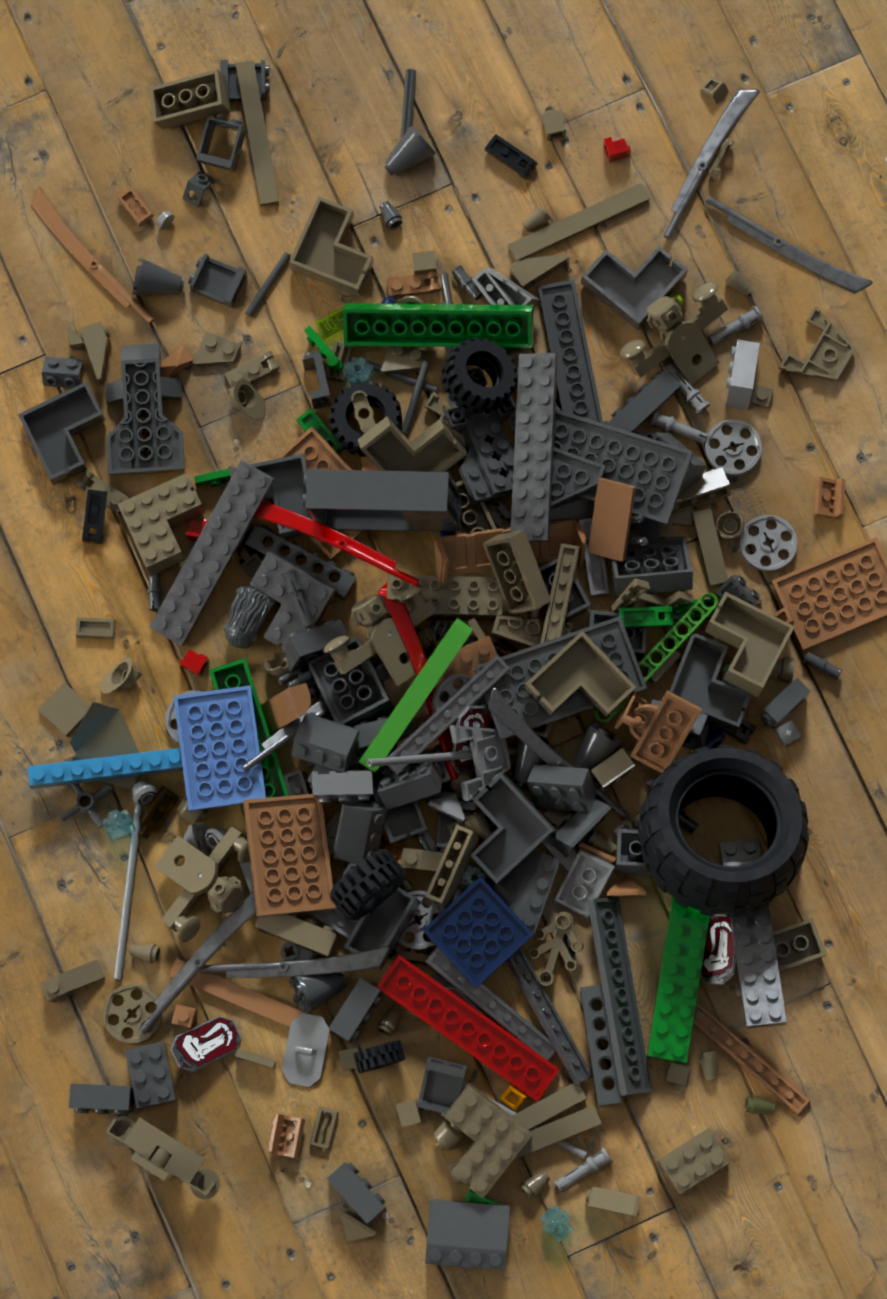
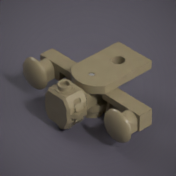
[620,283,728,385]
[324,584,437,686]
[154,826,250,942]
[106,1116,220,1199]

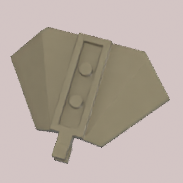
[63,702,139,789]

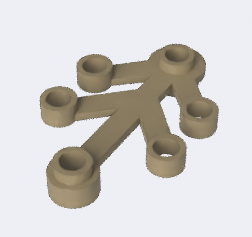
[528,912,584,986]

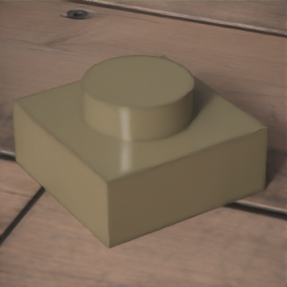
[750,384,774,409]

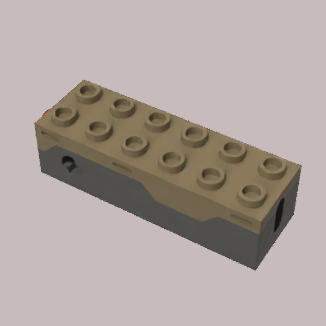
[378,575,503,621]

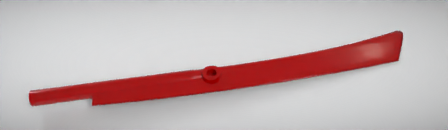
[255,500,420,587]
[383,598,458,781]

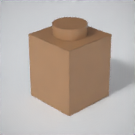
[171,1004,197,1029]

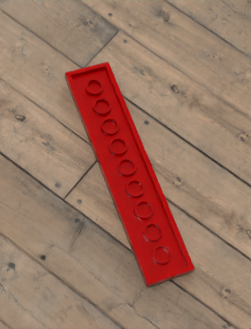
[376,955,560,1102]

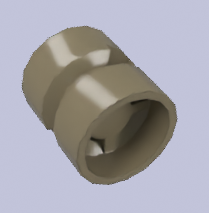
[768,657,794,683]

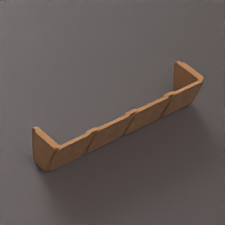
[435,519,586,585]

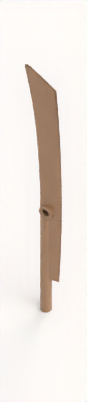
[31,187,154,324]

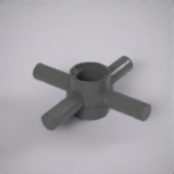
[60,783,113,829]

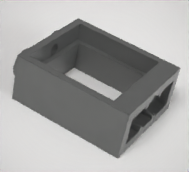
[196,115,247,172]
[760,678,811,729]

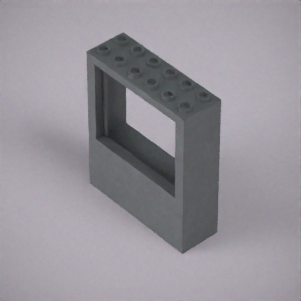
[302,469,462,532]

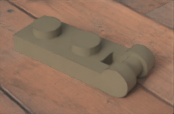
[225,351,280,388]
[75,469,129,514]

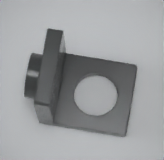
[182,171,215,207]

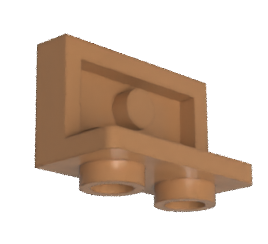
[814,477,846,519]
[268,1114,305,1159]

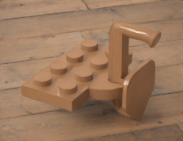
[615,691,702,773]

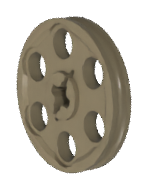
[103,984,162,1044]

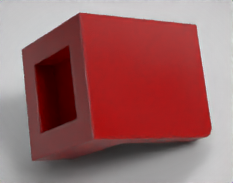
[603,137,631,162]
[186,519,208,541]
[178,650,209,677]

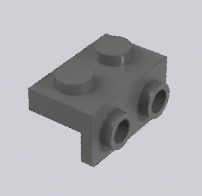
[42,357,83,388]

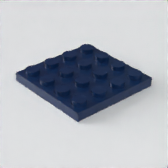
[423,877,534,988]

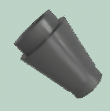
[379,201,403,230]

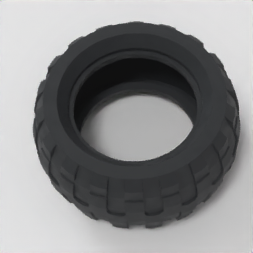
[638,745,809,917]

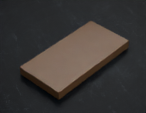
[588,478,636,562]

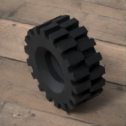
[353,1040,406,1073]

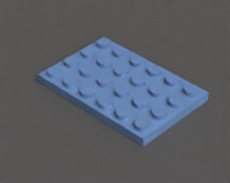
[173,685,266,812]

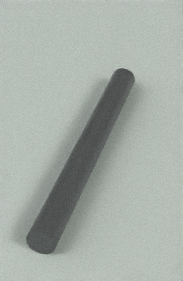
[245,252,291,317]
[366,360,438,393]
[401,361,430,435]

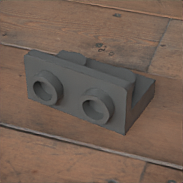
[716,574,762,607]

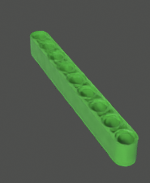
[594,593,718,723]
[359,618,473,773]

